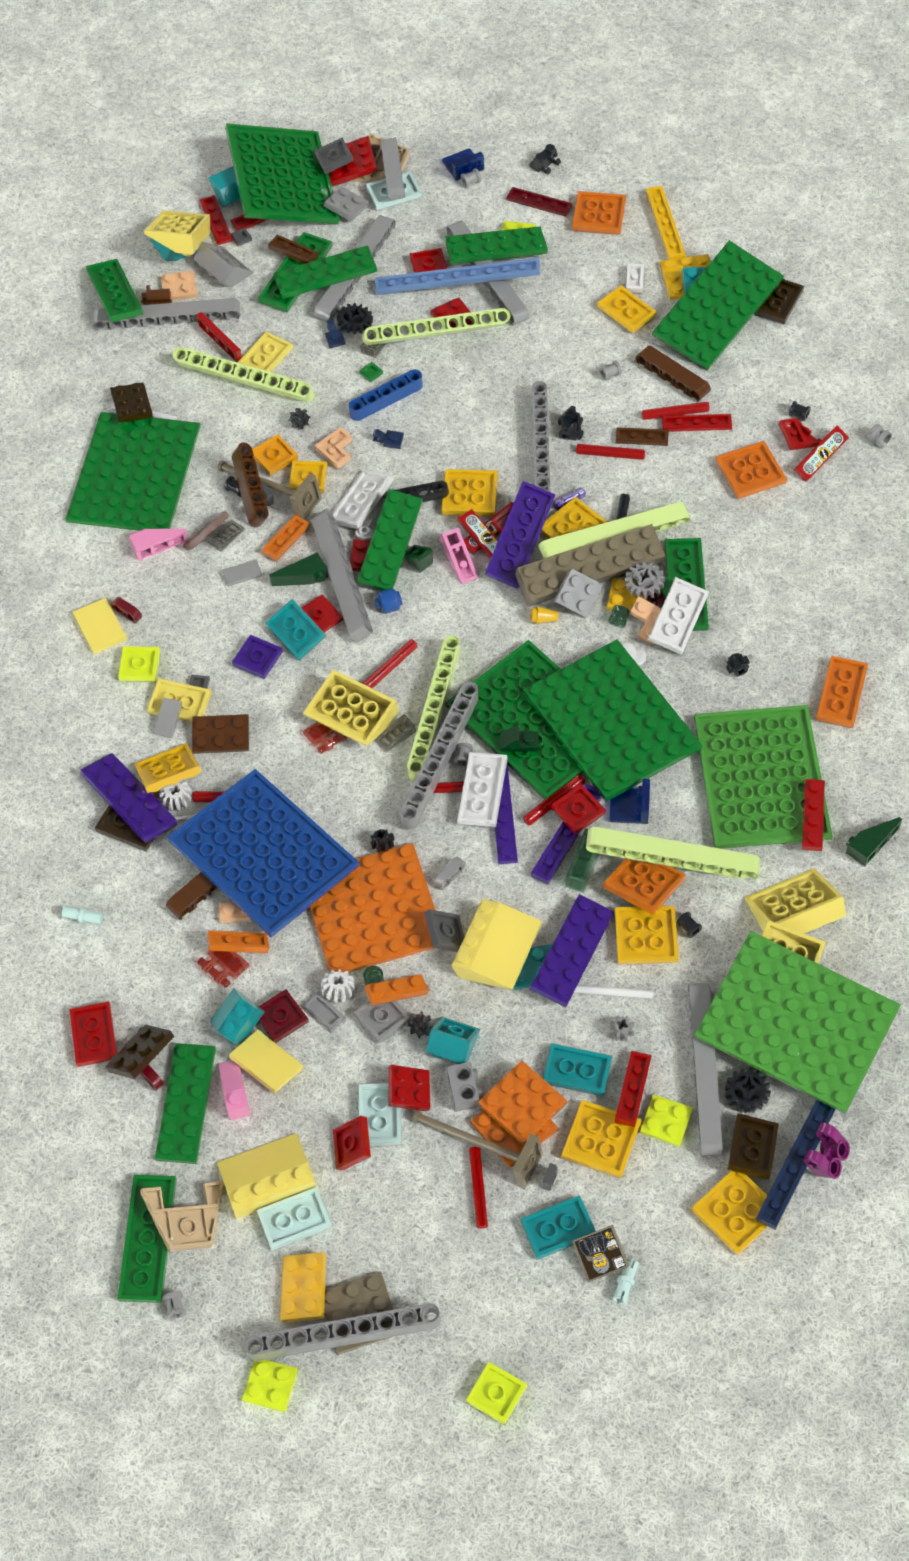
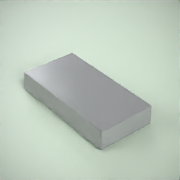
[222,559,262,587]
[153,697,183,738]
[303,992,346,1033]

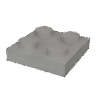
[324,186,369,222]
[553,568,603,618]
[354,1001,411,1044]

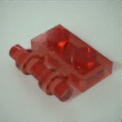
[303,722,347,754]
[197,951,250,988]

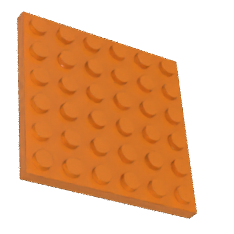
[310,843,435,973]

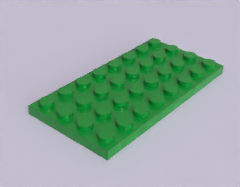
[652,240,784,371]

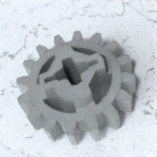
[625,562,665,599]

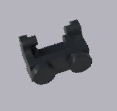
[529,144,561,175]
[558,406,584,440]

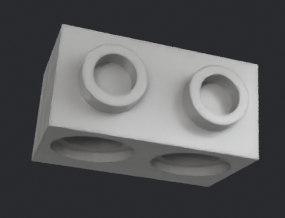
[447,1062,483,1112]

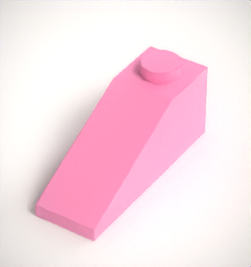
[439,528,479,584]
[129,529,188,560]
[218,1061,251,1120]

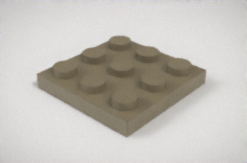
[324,1271,393,1355]

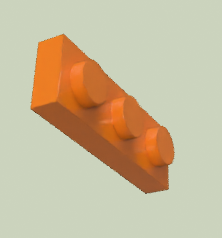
[262,514,310,562]
[207,930,269,953]
[364,974,429,1006]

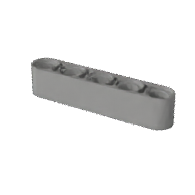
[380,137,405,201]

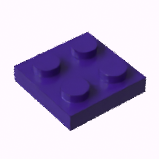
[232,635,283,679]

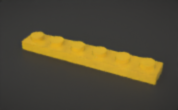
[646,186,686,260]

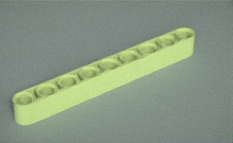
[362,308,510,345]
[173,347,315,402]
[538,502,690,559]
[407,635,460,781]
[586,827,760,880]

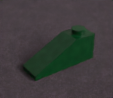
[269,552,328,586]
[846,817,902,866]

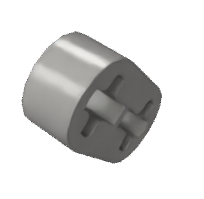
[434,856,466,890]

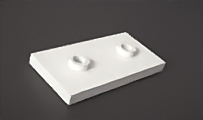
[332,470,394,530]
[648,577,709,655]
[457,752,508,827]

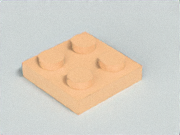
[161,270,197,301]

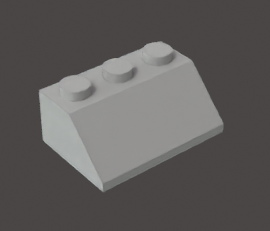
[193,242,254,287]

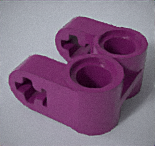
[804,1123,850,1179]

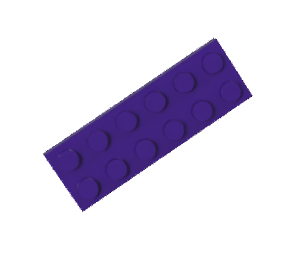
[484,481,555,589]
[80,753,177,843]
[529,894,615,1008]

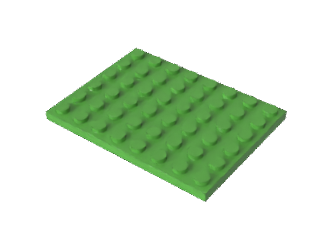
[694,705,833,849]
[694,931,901,1114]

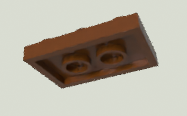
[192,714,249,754]

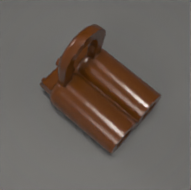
[141,285,172,305]

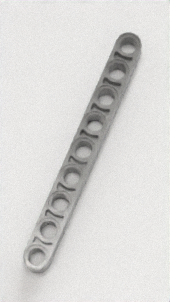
[314,215,396,321]
[446,220,529,325]
[93,298,240,331]
[532,381,551,492]
[311,508,373,643]
[400,682,478,829]
[688,983,723,1156]
[244,1303,441,1361]

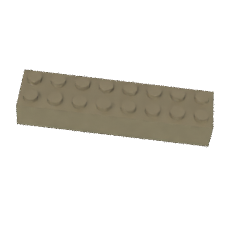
[515,524,665,607]

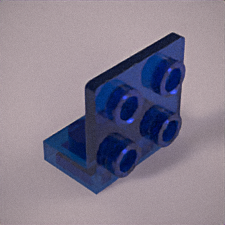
[442,148,484,181]
[609,779,650,824]

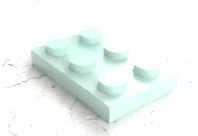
[366,171,422,210]
[359,1083,402,1146]
[257,1187,332,1251]

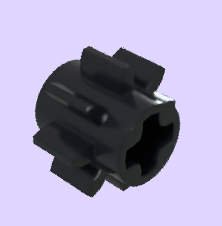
[288,408,311,429]
[726,653,750,676]
[370,829,395,853]
[408,1011,433,1038]

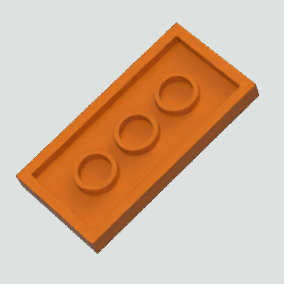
[816,655,868,728]

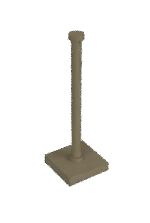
[218,460,322,520]
[412,1110,543,1190]

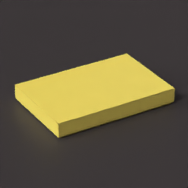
[237,331,293,378]
[72,598,127,654]
[147,678,212,722]
[229,1030,303,1094]

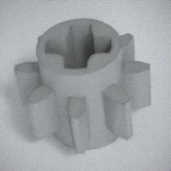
[610,1015,634,1042]

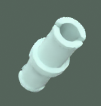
[62,905,104,925]
[613,1258,639,1305]

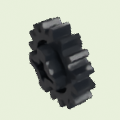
[336,303,373,334]
[725,1068,771,1113]

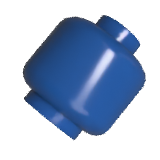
[374,588,402,614]

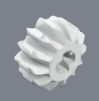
[159,780,192,811]
[320,968,355,1004]

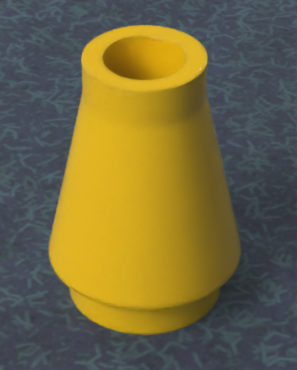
[531,606,558,624]

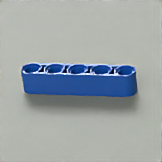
[349,369,423,421]

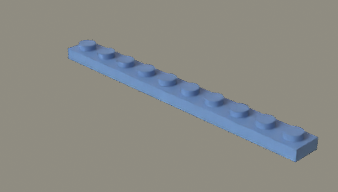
[375,258,540,295]

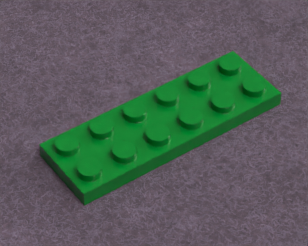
[444,226,548,264]
[258,232,333,313]
[273,245,377,299]
[86,259,143,322]
[357,489,423,591]
[665,538,709,631]
[155,1043,216,1164]
[117,1175,177,1303]

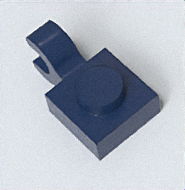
[325,319,346,349]
[373,429,404,449]

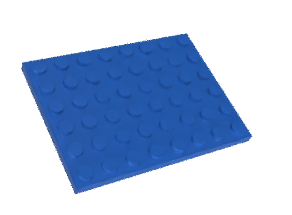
[167,769,360,938]

